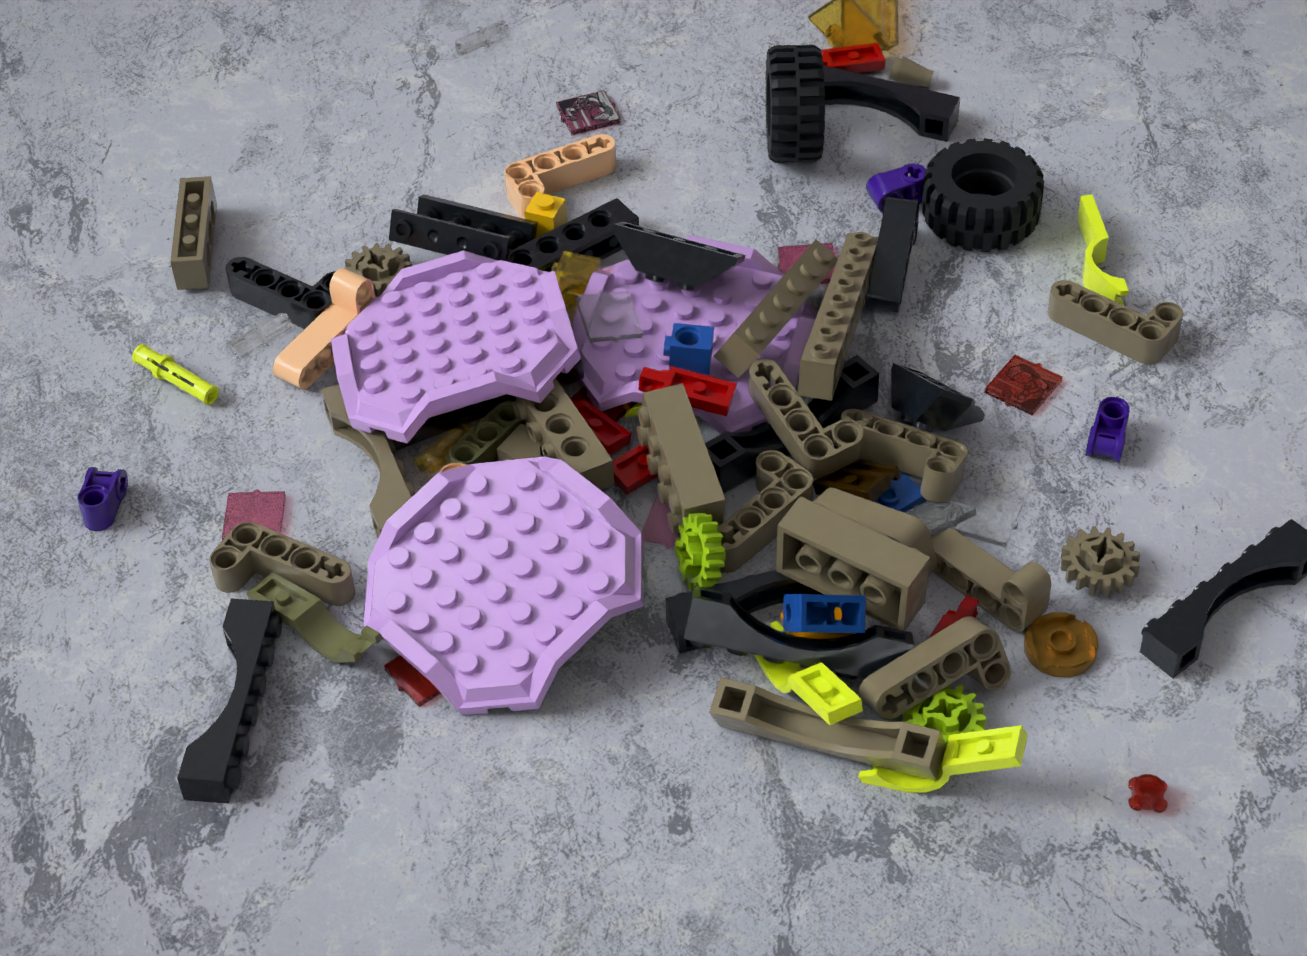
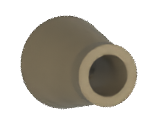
[888,56,934,88]

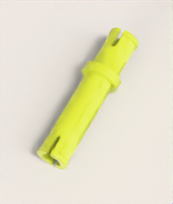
[132,344,219,405]

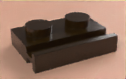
[813,460,900,502]

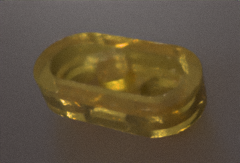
[413,422,470,473]

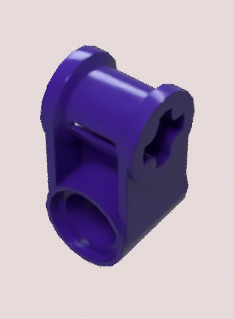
[866,163,926,213]
[1085,397,1130,463]
[77,467,128,531]

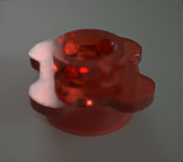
[1128,774,1168,813]

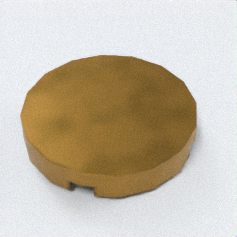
[1024,612,1099,677]

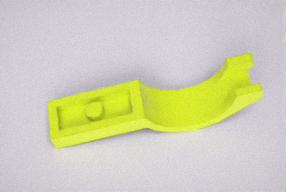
[1077,194,1129,305]
[753,621,863,725]
[858,725,1028,793]

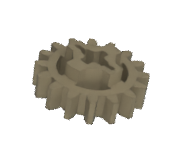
[345,243,412,297]
[1060,526,1140,597]

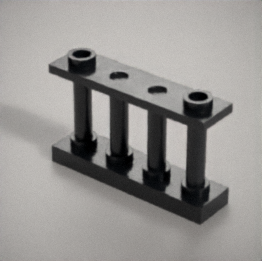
[389,194,538,262]

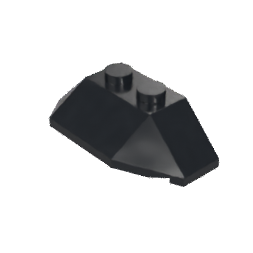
[612,221,745,291]
[891,363,985,433]

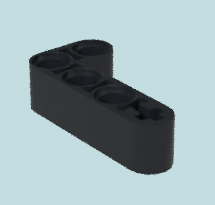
[866,197,919,312]
[225,257,336,329]

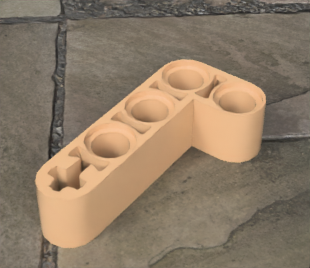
[504,134,616,219]
[273,268,375,389]

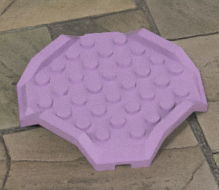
[572,236,818,434]
[331,250,581,443]
[363,457,644,716]

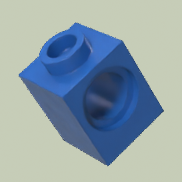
[663,323,714,375]

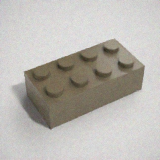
[637,383,726,538]
[776,496,930,631]

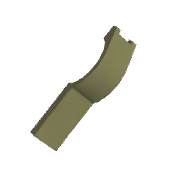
[247,572,382,663]

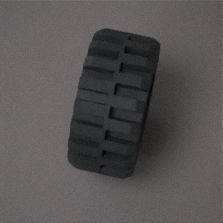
[765,45,825,163]
[922,138,1044,252]

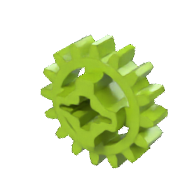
[675,513,726,590]
[902,684,986,751]

